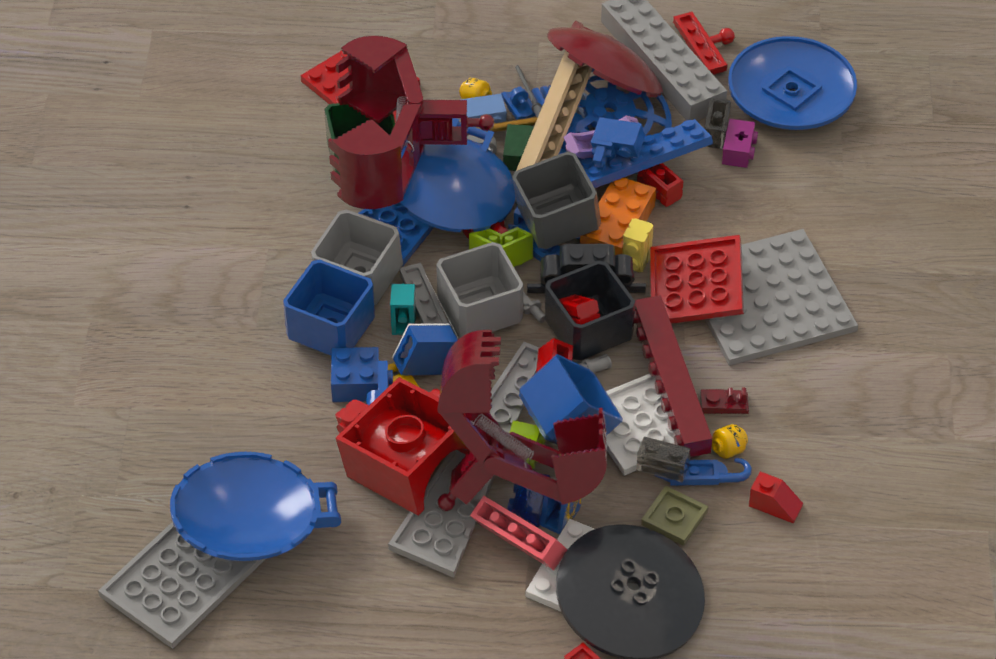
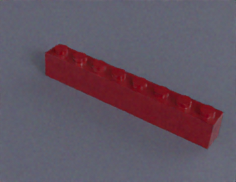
[634,295,712,459]

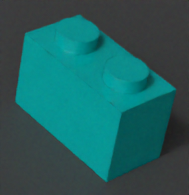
[390,284,416,335]

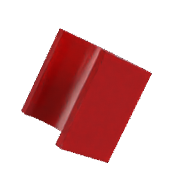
[335,377,469,516]

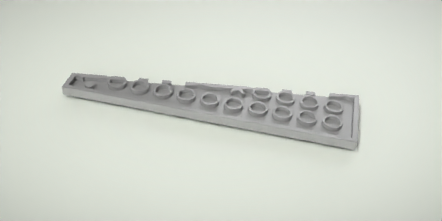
[388,342,539,578]

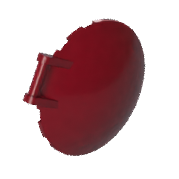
[547,21,663,97]

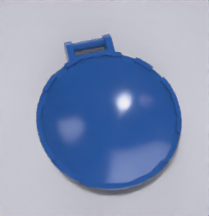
[397,118,516,232]
[170,452,341,561]

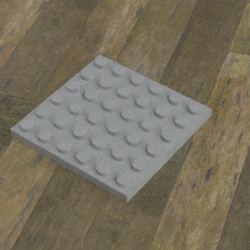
[705,229,858,366]

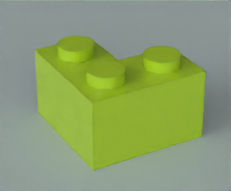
[469,227,533,267]

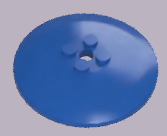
[728,36,857,130]

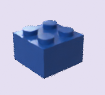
[331,347,379,402]

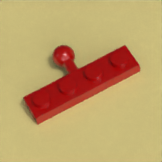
[673,12,735,75]

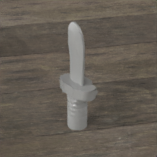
[523,291,545,323]

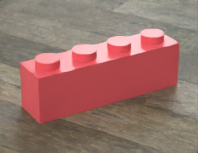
[470,496,567,570]

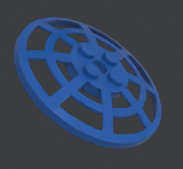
[546,69,672,161]

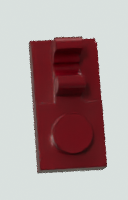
[700,388,749,414]

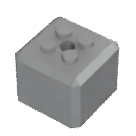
[311,209,403,306]
[436,242,523,338]

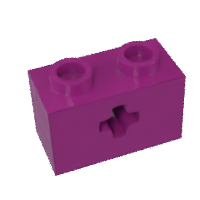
[722,119,758,168]

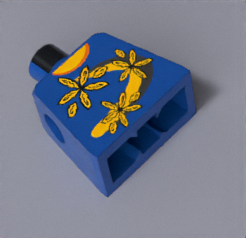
[540,495,582,535]

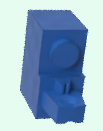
[591,117,645,169]

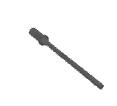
[515,65,542,118]

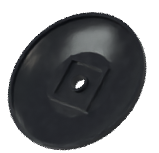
[556,524,705,659]

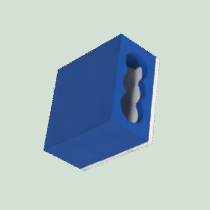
[392,324,457,375]

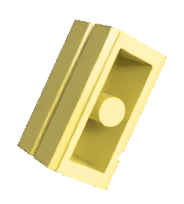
[622,218,653,272]

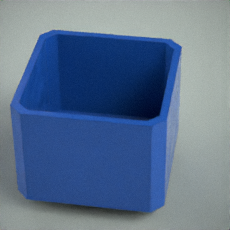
[283,259,375,356]
[519,354,623,445]

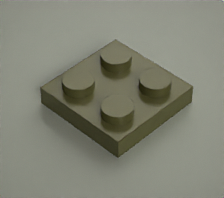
[641,486,708,546]

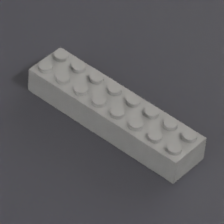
[601,0,727,121]

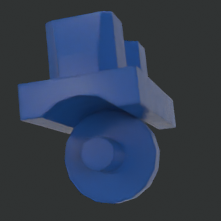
[501,86,536,120]

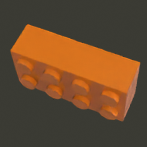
[580,177,656,255]

